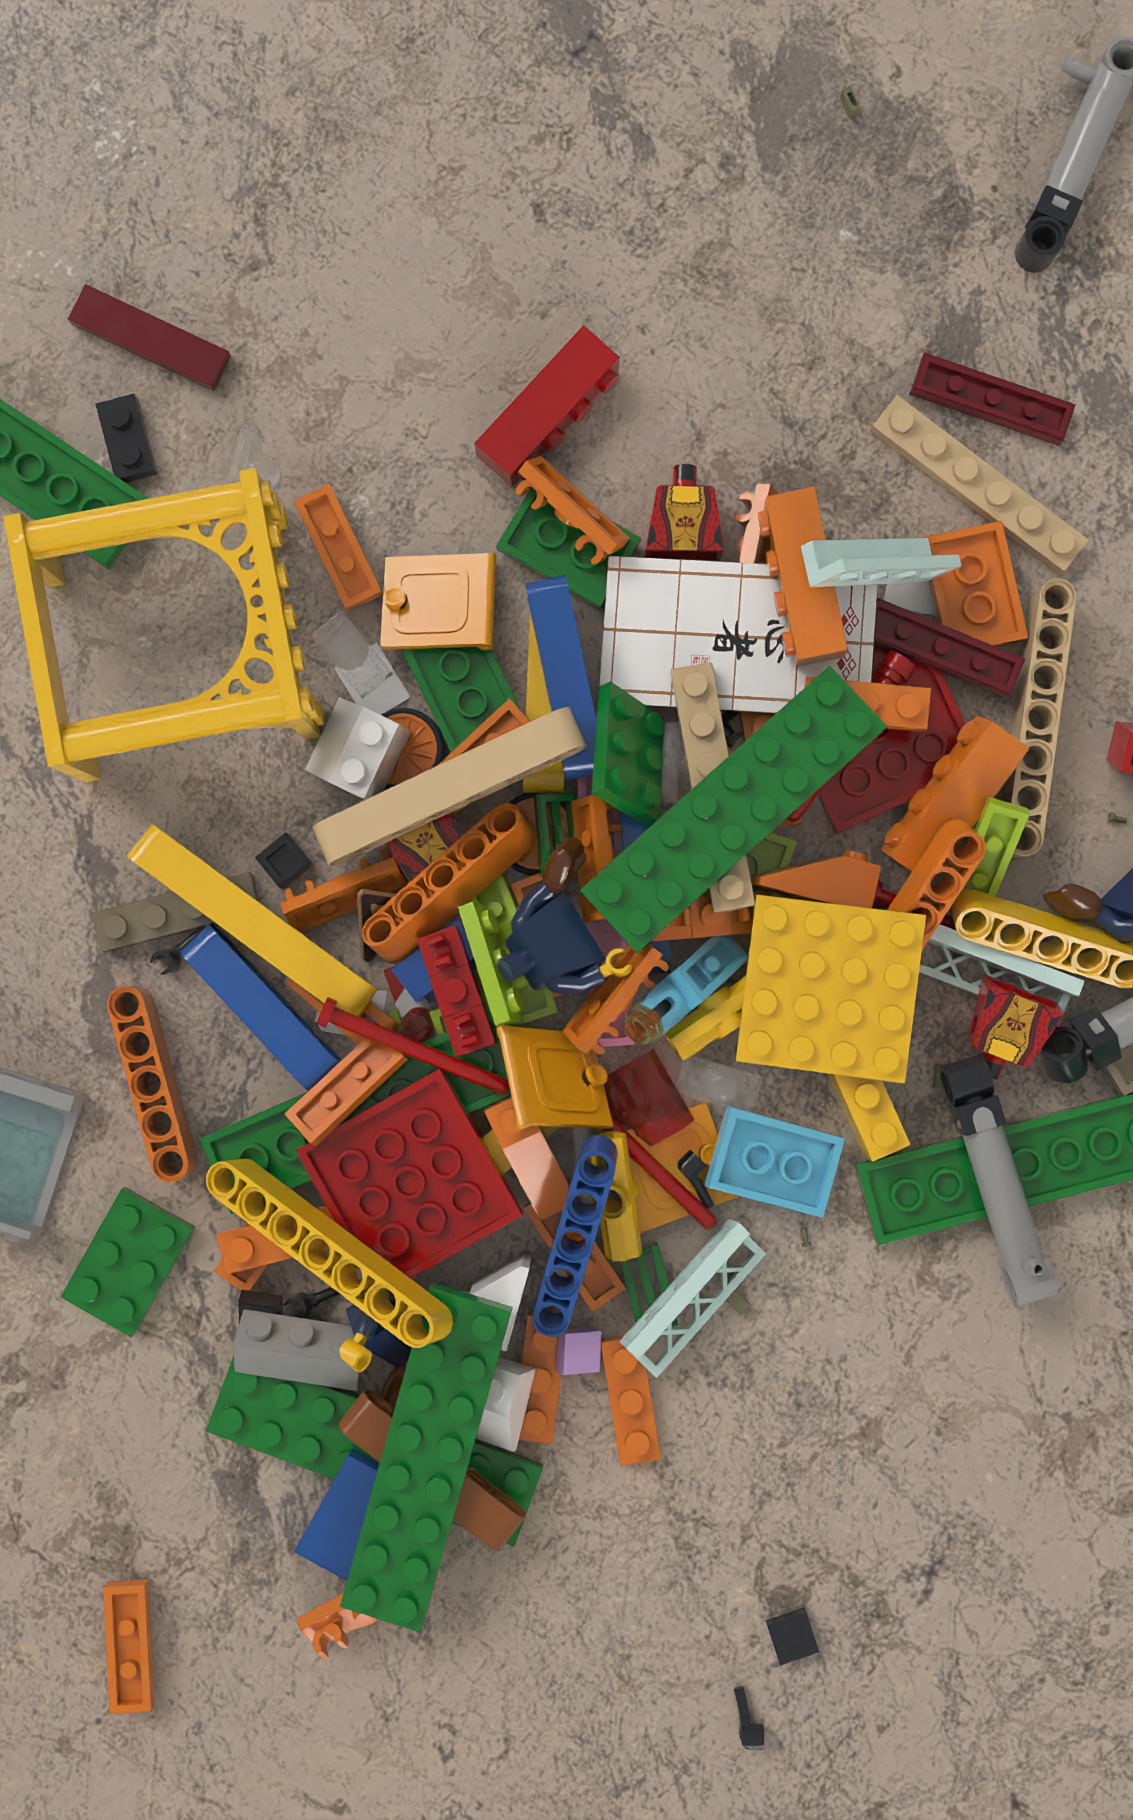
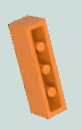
[758,486,848,667]
[881,715,1030,884]

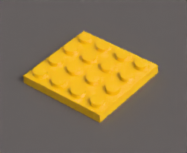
[736,895,926,1083]

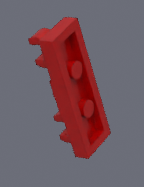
[417,925,497,1057]

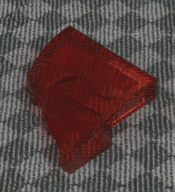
[604,1049,695,1146]

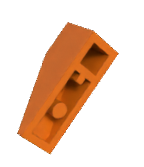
[750,850,881,908]
[484,1096,570,1221]

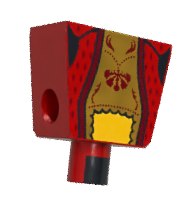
[644,464,724,561]
[386,814,468,882]
[968,974,1064,1080]

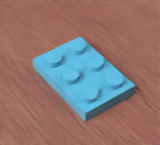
[704,1105,845,1218]

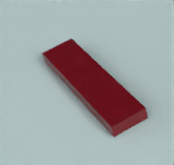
[68,284,231,391]
[909,352,1076,446]
[874,597,1025,699]

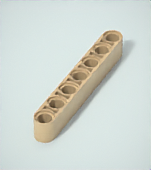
[1002,578,1076,859]
[312,707,587,866]

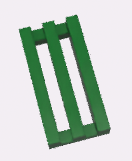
[533,792,578,877]
[620,1243,678,1327]

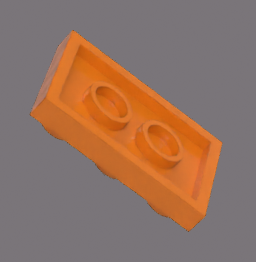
[923,521,1029,647]

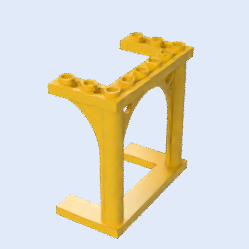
[3,468,325,782]

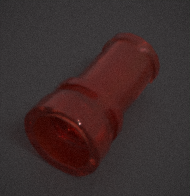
[401,1007,434,1041]

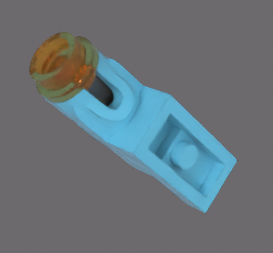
[623,935,749,1045]

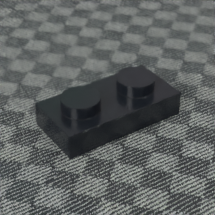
[95,393,158,483]

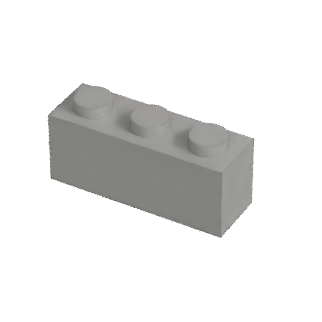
[233,1309,362,1391]

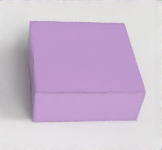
[556,1327,602,1375]

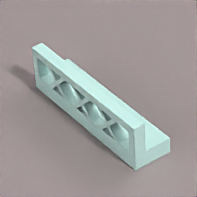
[801,538,961,587]
[919,924,1085,1027]
[619,1219,766,1378]

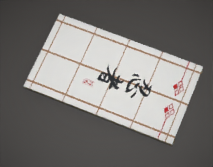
[597,556,877,714]

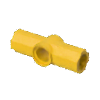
[664,976,746,1062]
[590,1131,643,1262]

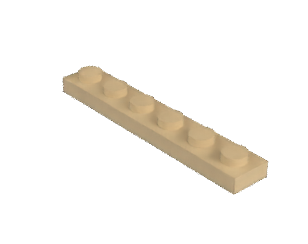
[870,395,1089,575]
[671,662,755,914]

